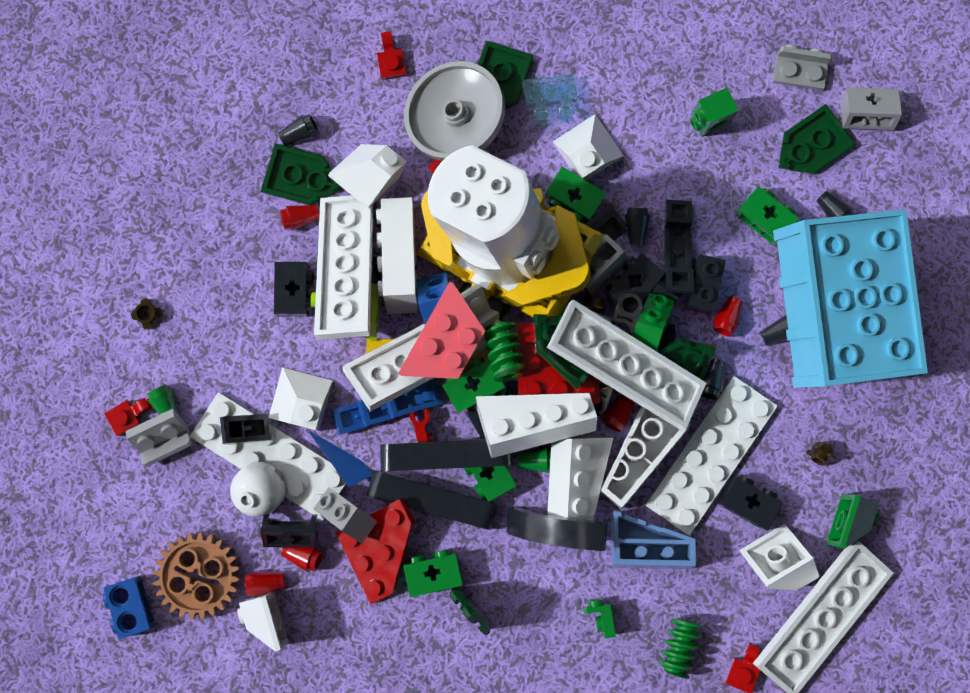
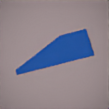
[309,431,372,488]

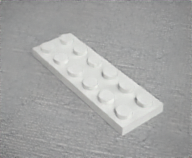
[314,195,373,340]
[547,300,706,430]
[343,319,501,411]
[645,376,777,536]
[190,392,346,520]
[753,540,894,693]

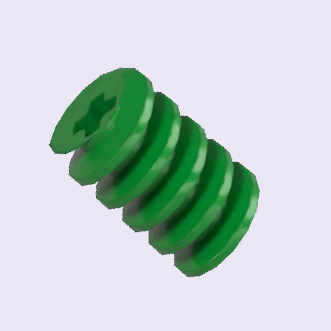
[484,322,526,382]
[658,618,705,679]

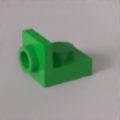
[582,599,616,639]

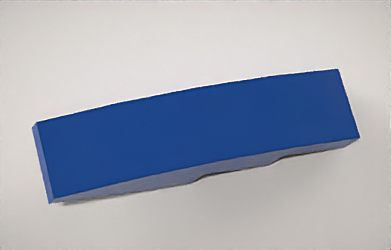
[331,379,443,436]

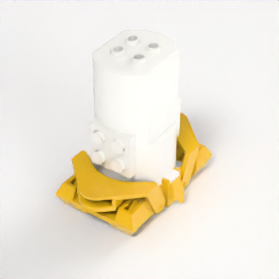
[415,145,605,317]

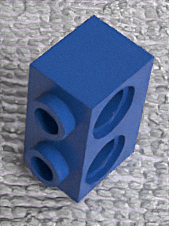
[416,272,456,324]
[102,575,156,639]

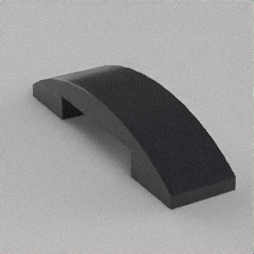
[664,199,694,294]
[507,507,608,551]

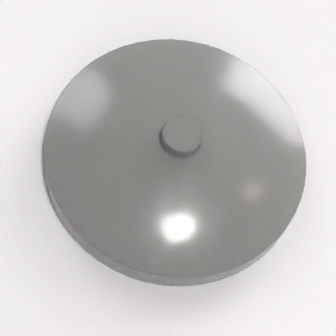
[404,61,505,161]

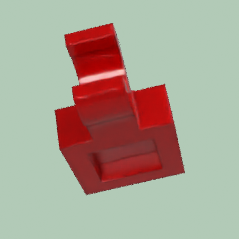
[377,31,406,80]
[104,398,153,436]
[410,409,434,443]
[725,643,760,693]

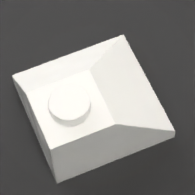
[553,114,624,181]
[328,144,407,208]
[269,368,333,431]
[740,524,819,591]
[237,592,289,651]

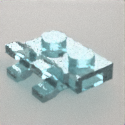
[522,74,578,127]

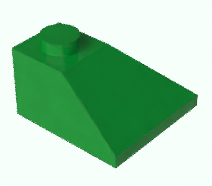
[826,494,879,549]

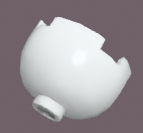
[230,462,286,517]

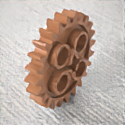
[153,532,241,620]

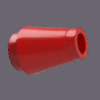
[280,205,319,231]
[713,296,743,337]
[602,393,634,432]
[281,547,323,572]
[245,571,284,598]

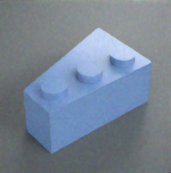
[611,510,696,569]

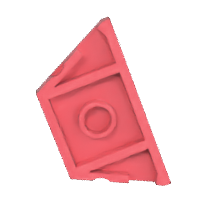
[398,282,485,379]

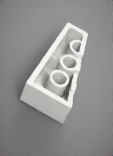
[376,197,419,314]
[476,393,597,458]
[601,406,690,510]
[548,434,613,521]

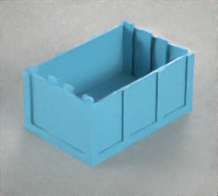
[773,209,928,388]

